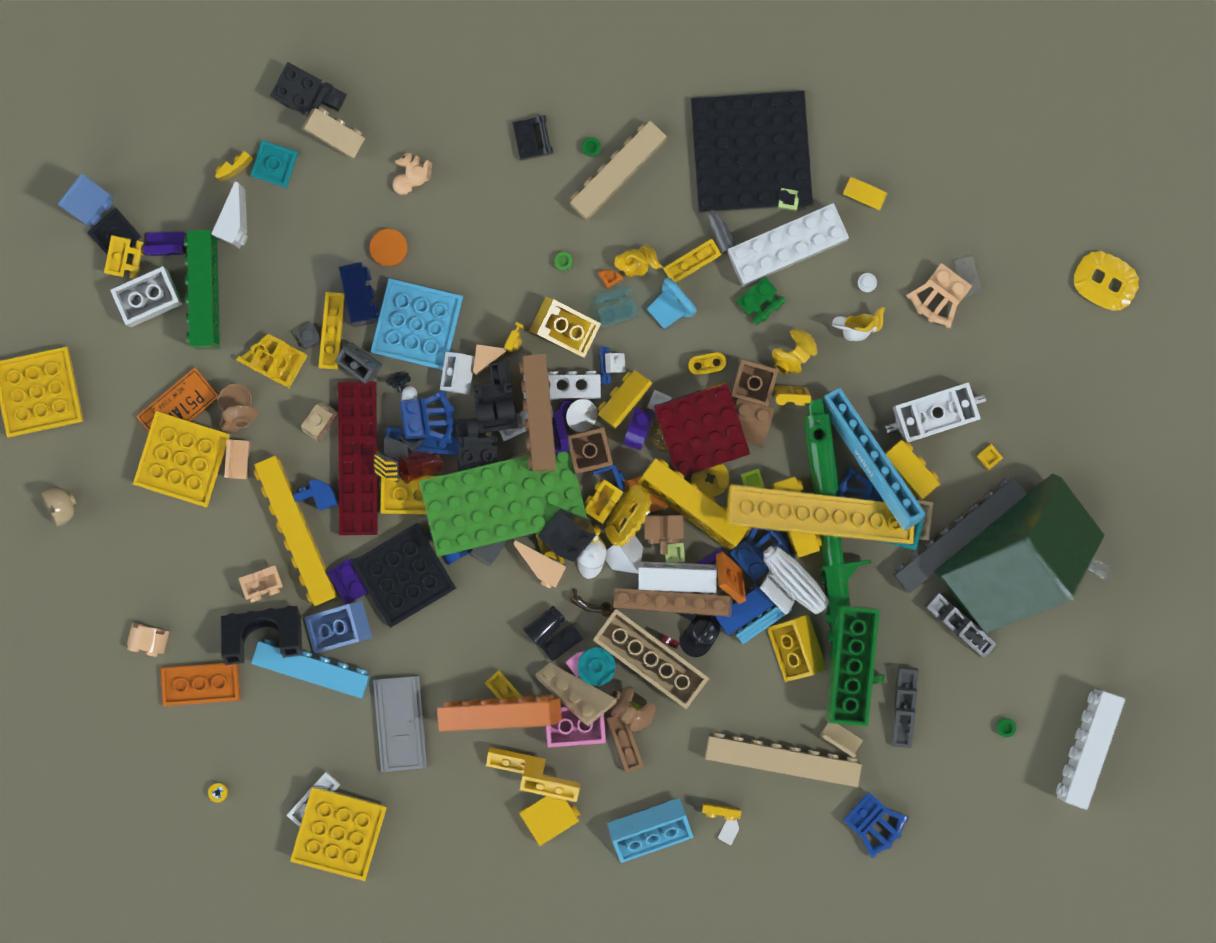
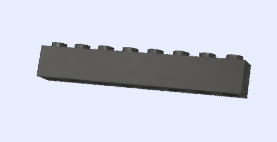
[893,478,1027,593]

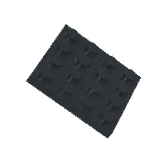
[351,523,457,628]

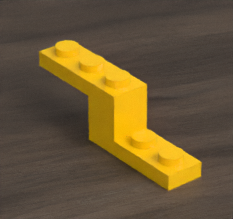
[486,747,581,802]

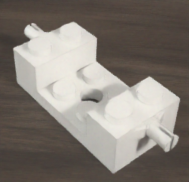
[885,382,986,442]

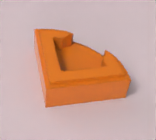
[598,270,624,289]

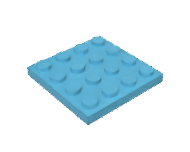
[371,278,464,370]

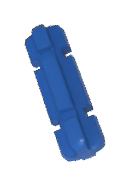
[599,347,611,384]

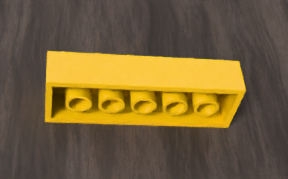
[637,459,749,551]

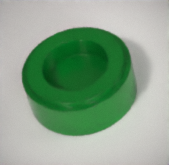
[582,137,601,157]
[996,718,1016,738]

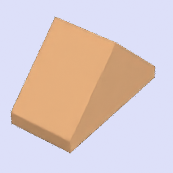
[473,345,507,376]

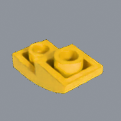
[215,151,253,182]
[843,177,888,211]

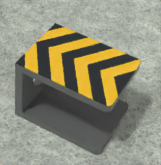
[374,437,408,483]

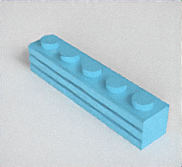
[735,605,792,644]

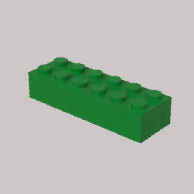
[184,230,220,350]
[825,604,880,727]

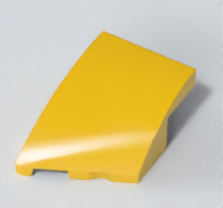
[236,334,308,389]

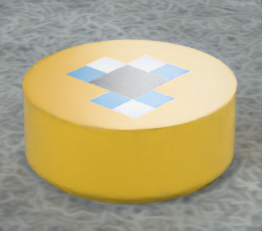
[208,783,228,803]

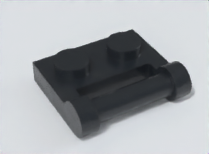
[512,115,554,161]

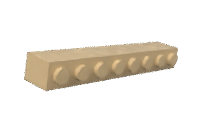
[705,732,862,787]

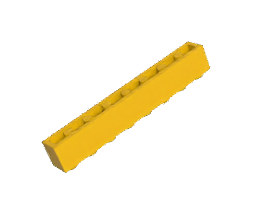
[253,456,338,606]

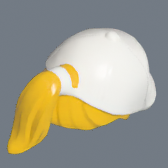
[832,307,885,342]
[577,523,606,579]

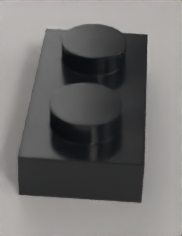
[542,623,583,661]

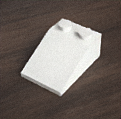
[212,181,248,249]

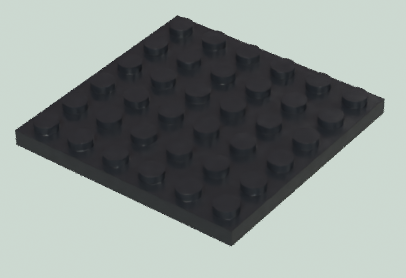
[691,91,813,213]

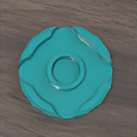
[577,647,616,686]

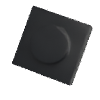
[397,434,425,454]

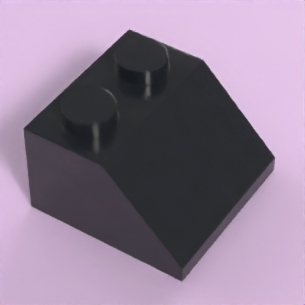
[538,508,596,562]

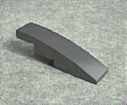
[924,592,996,658]
[892,666,919,748]

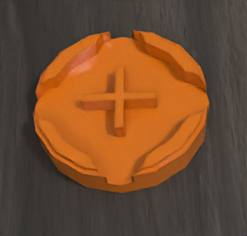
[370,229,408,267]

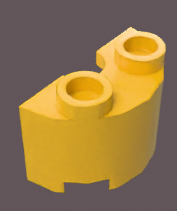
[584,480,623,524]

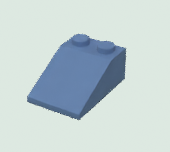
[58,174,114,227]
[304,601,373,654]

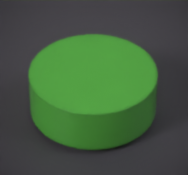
[554,251,573,271]

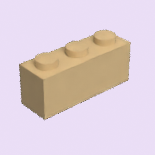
[301,107,365,159]

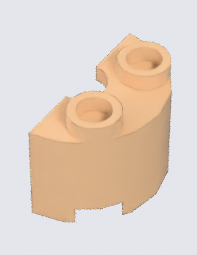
[238,565,283,603]
[127,622,170,657]

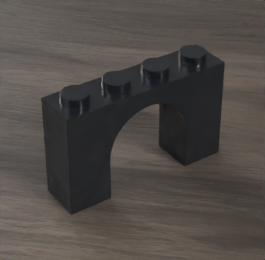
[221,606,302,666]

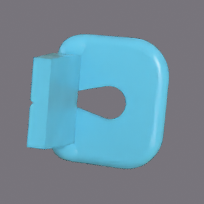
[647,277,697,329]

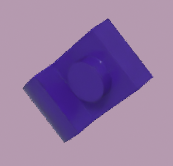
[623,408,654,451]

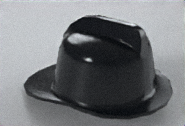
[681,615,720,657]

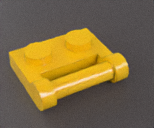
[772,385,811,405]

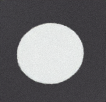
[566,399,597,432]

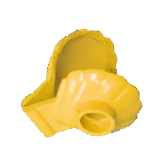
[772,328,817,375]

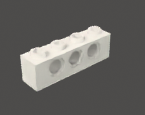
[523,371,601,400]

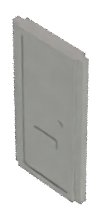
[373,676,427,772]

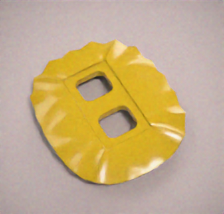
[1074,251,1139,311]
[605,485,652,547]

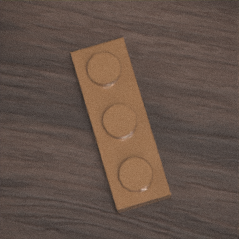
[607,716,644,773]

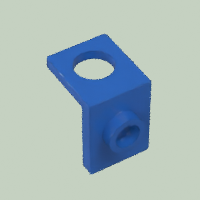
[593,465,624,491]

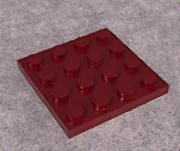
[653,382,750,476]

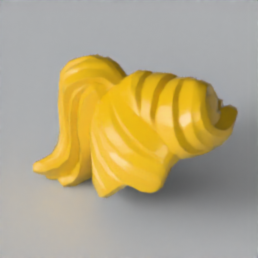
[614,245,662,277]

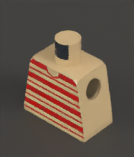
[301,402,338,443]

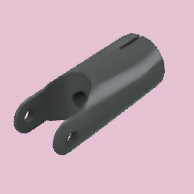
[708,210,736,254]

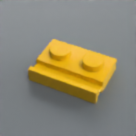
[504,322,525,354]

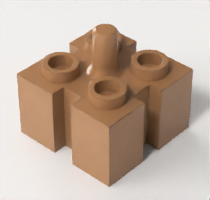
[644,515,684,555]

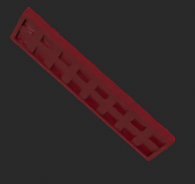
[338,382,378,536]

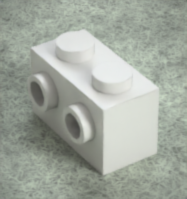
[440,352,475,395]

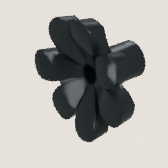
[386,372,411,393]

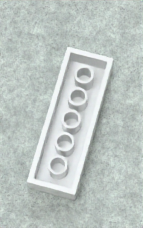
[727,203,849,287]
[1056,689,1125,810]

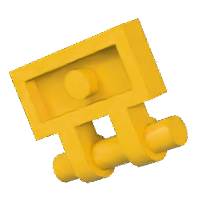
[104,235,144,279]

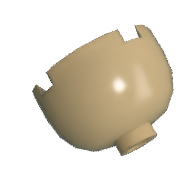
[40,488,77,527]

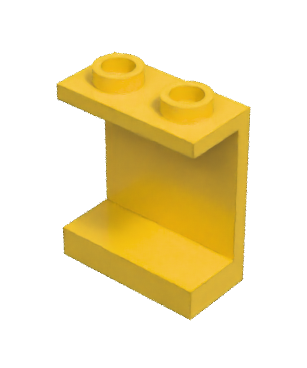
[519,796,581,846]

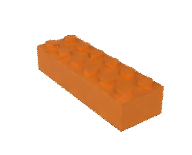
[437,695,562,731]

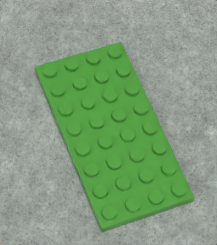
[419,448,587,557]

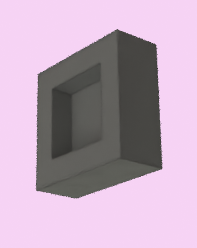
[296,323,321,350]

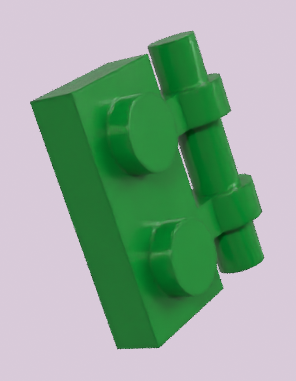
[736,276,786,326]

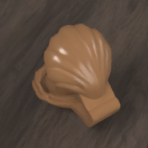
[217,383,259,433]
[610,686,656,732]

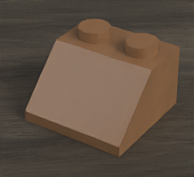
[735,399,775,447]

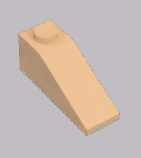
[513,540,566,589]

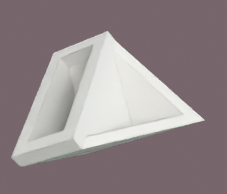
[605,536,643,574]

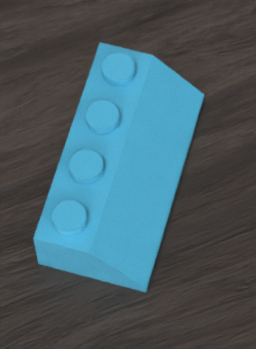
[607,798,694,863]

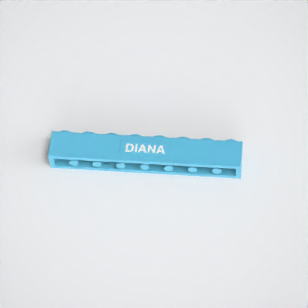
[822,388,925,531]

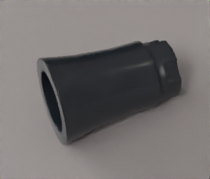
[523,606,566,648]

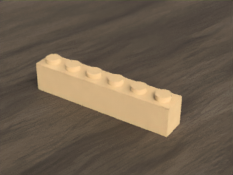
[570,121,667,221]

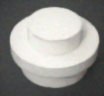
[858,273,877,292]

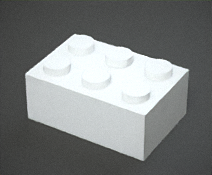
[110,267,183,327]

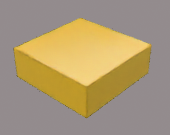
[976,444,1003,470]

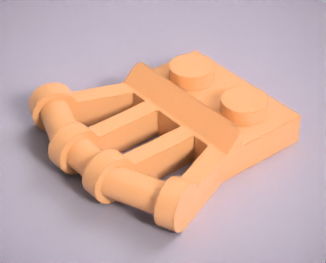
[906,263,972,329]

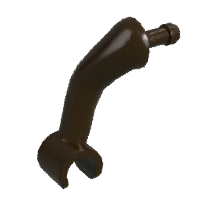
[570,588,611,617]

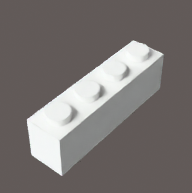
[639,562,718,595]

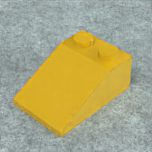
[529,297,601,358]

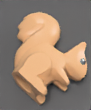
[392,153,432,195]

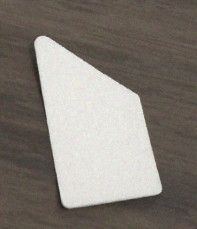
[718,819,739,845]

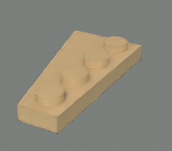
[536,663,616,727]

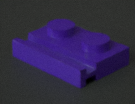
[327,558,368,605]

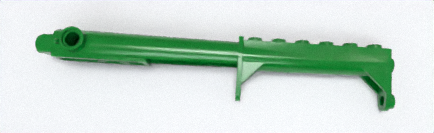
[803,399,885,684]

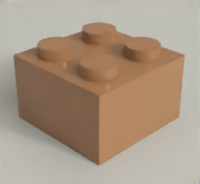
[731,359,779,407]
[568,428,613,474]

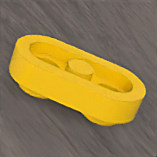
[688,352,726,376]

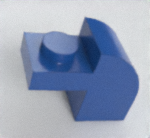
[293,480,339,511]

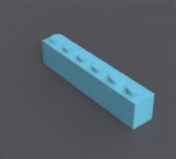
[251,639,371,699]

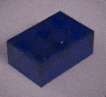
[339,262,380,328]

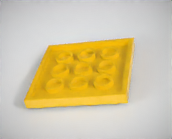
[0,347,84,438]
[133,411,231,508]
[290,786,387,881]

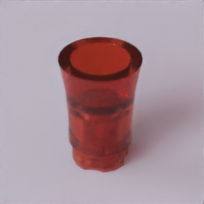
[398,453,442,484]

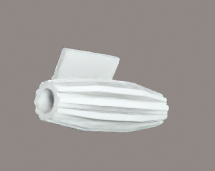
[760,546,829,614]

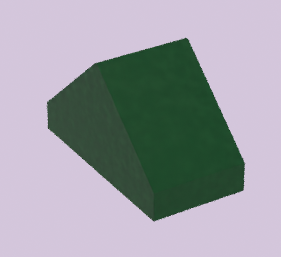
[934,473,1105,634]

